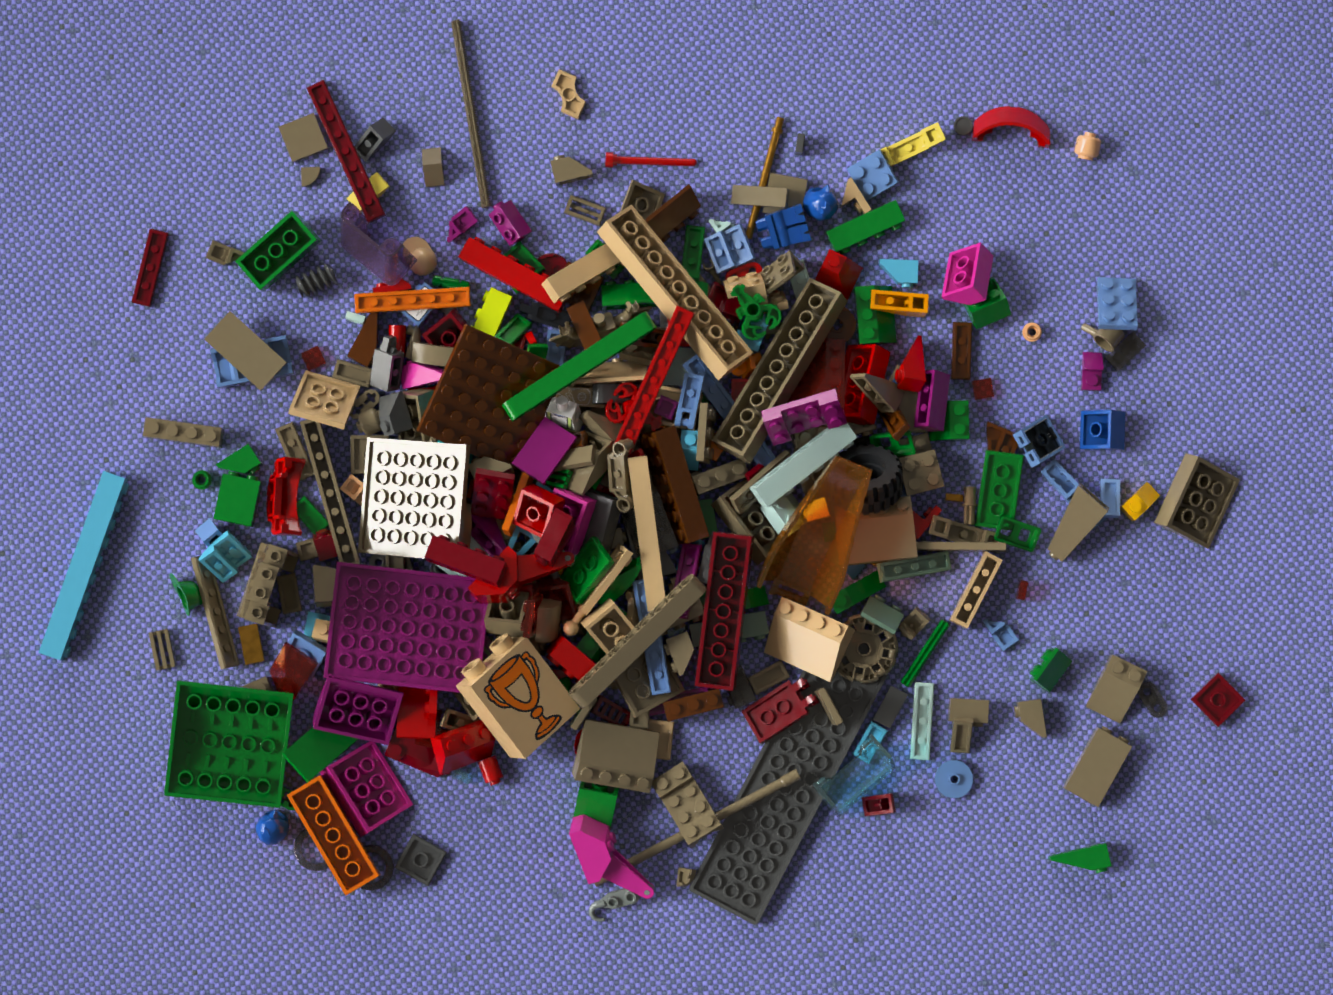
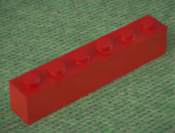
[458,237,571,313]

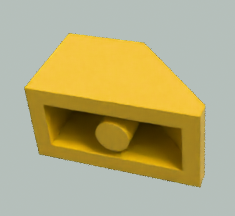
[1120,482,1160,522]

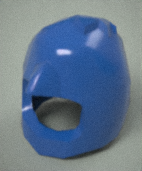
[803,185,838,221]
[256,810,289,845]

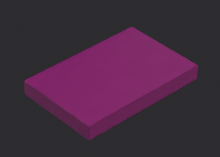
[512,417,577,485]

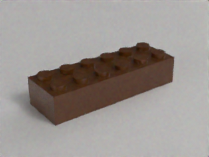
[640,425,709,544]

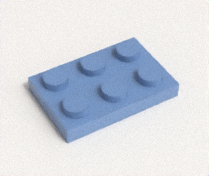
[1097,277,1138,330]

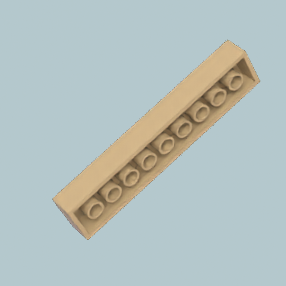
[597,205,753,381]

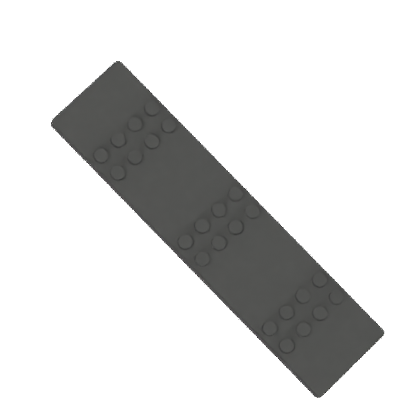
[689,618,898,925]

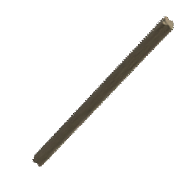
[451,19,492,208]

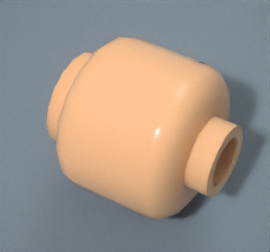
[1074,132,1101,161]

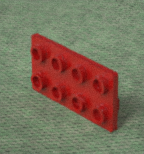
[396,686,438,739]

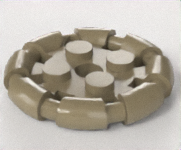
[837,614,898,684]

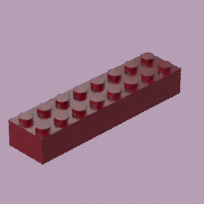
[695,531,754,691]

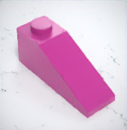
[401,360,444,389]

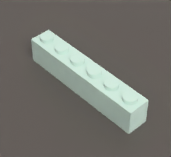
[749,423,857,508]

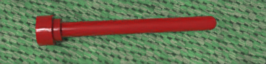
[605,152,697,168]

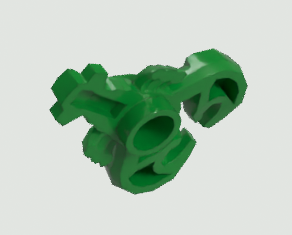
[730,284,782,340]

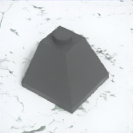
[379,391,413,436]

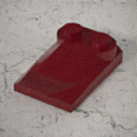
[384,726,450,777]

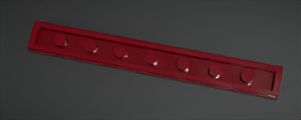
[307,80,386,223]

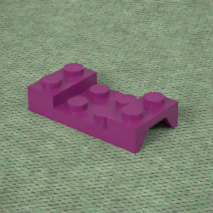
[761,389,847,446]

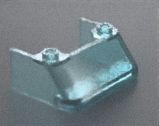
[813,734,895,817]

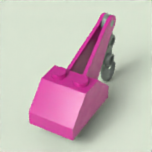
[569,814,655,922]

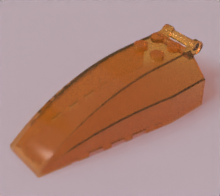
[757,455,872,615]

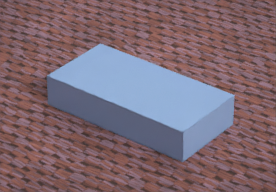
[1100,479,1120,518]

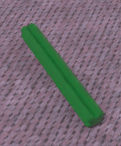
[901,620,949,687]

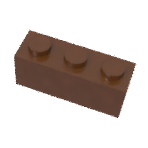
[663,689,724,722]

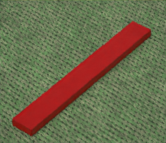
[614,305,695,454]

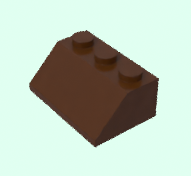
[645,184,701,243]

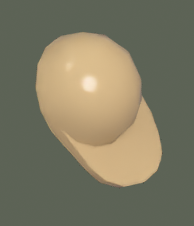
[401,237,437,276]

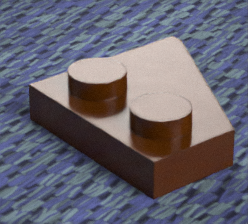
[986,421,1018,453]

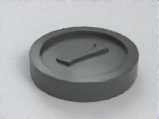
[953,116,973,136]

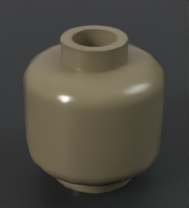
[356,408,382,436]

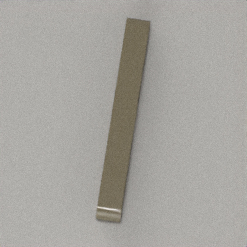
[569,574,706,708]

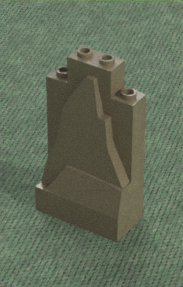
[237,542,299,628]

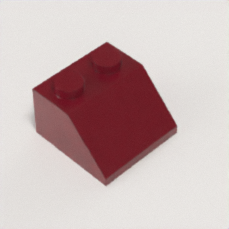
[422,308,468,347]

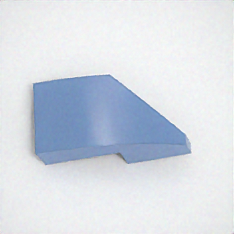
[983,619,1019,652]

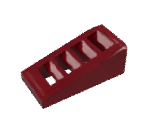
[590,695,630,726]

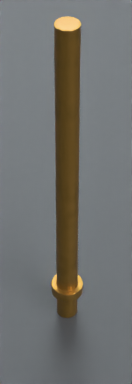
[746,117,784,240]

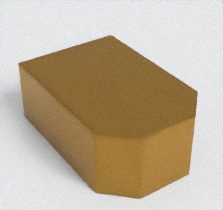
[945,493,963,502]

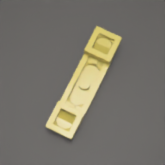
[870,122,946,167]

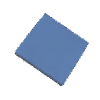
[704,224,756,274]

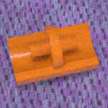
[732,352,762,379]

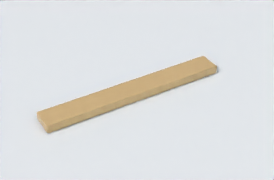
[628,455,666,612]

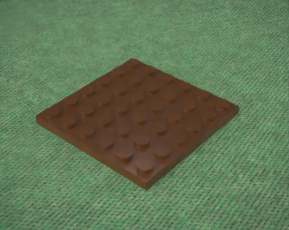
[416,324,560,474]

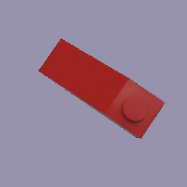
[895,335,926,392]

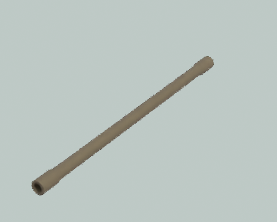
[594,769,801,887]

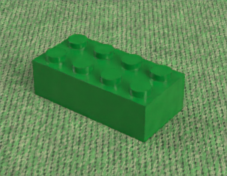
[235,211,322,291]

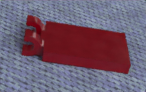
[742,678,820,744]

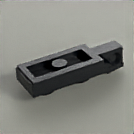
[519,302,571,329]

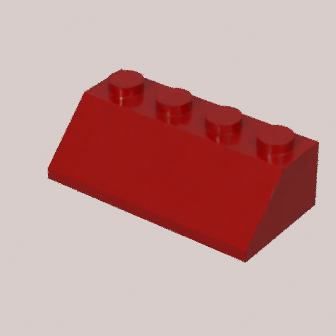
[837,344,891,425]

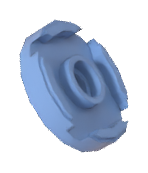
[934,760,973,798]

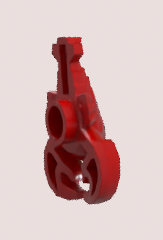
[605,382,662,431]

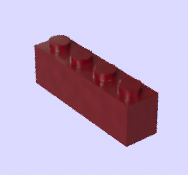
[424,535,508,588]

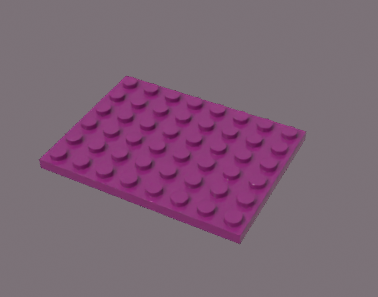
[323,562,488,693]

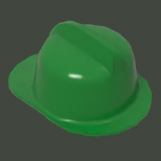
[170,573,203,616]

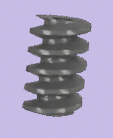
[295,264,339,298]

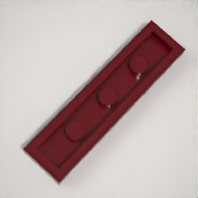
[132,229,169,307]

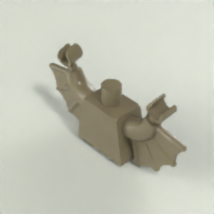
[549,301,652,349]

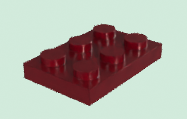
[471,468,515,520]

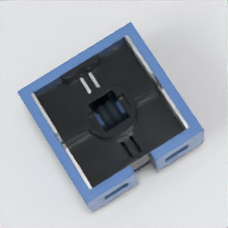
[1013,415,1066,468]

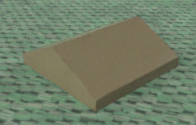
[620,180,665,220]

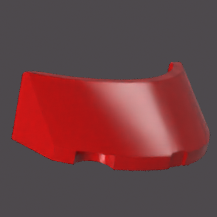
[972,106,1050,148]
[266,457,306,536]

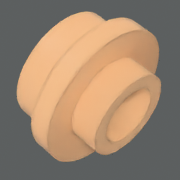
[1022,323,1042,342]

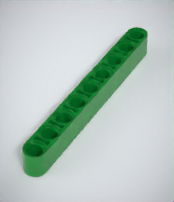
[502,311,657,422]

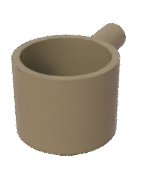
[1081,323,1125,352]

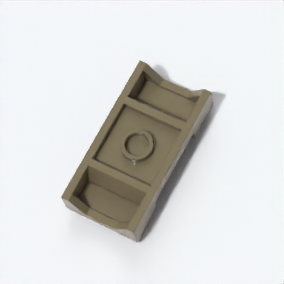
[652,761,724,849]

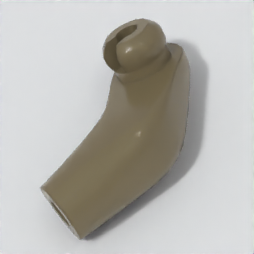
[405,325,421,360]

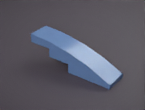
[1041,459,1107,531]

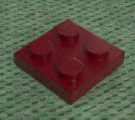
[1190,673,1245,727]

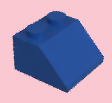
[1080,410,1126,450]

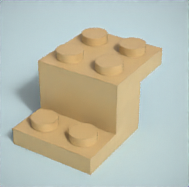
[723,272,789,314]

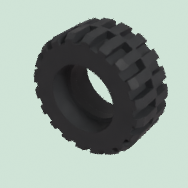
[829,444,903,515]

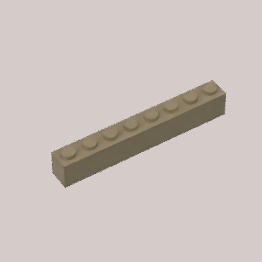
[300,420,362,564]

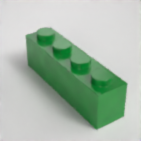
[826,200,905,255]

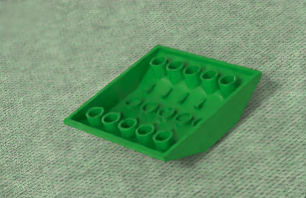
[164,680,294,808]

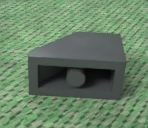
[355,117,396,162]

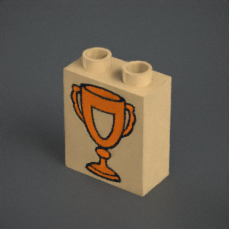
[456,633,580,759]

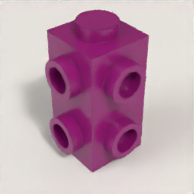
[489,200,532,246]

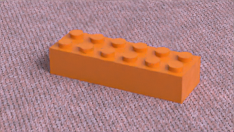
[287,775,380,896]

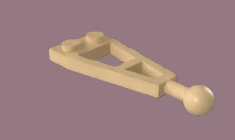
[563,543,633,636]

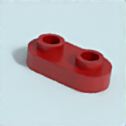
[725,262,762,280]

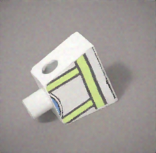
[545,396,583,433]

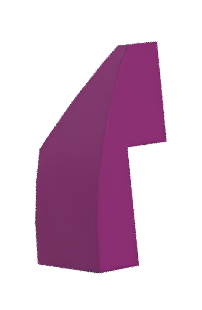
[447,206,479,243]

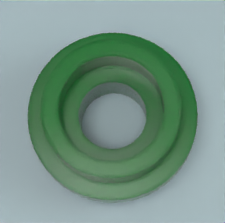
[192,470,212,490]

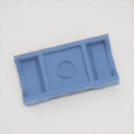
[210,335,294,389]

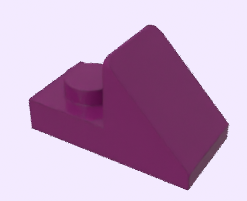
[1081,352,1104,391]

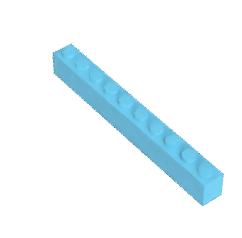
[39,471,129,661]

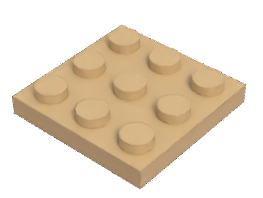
[288,370,360,430]

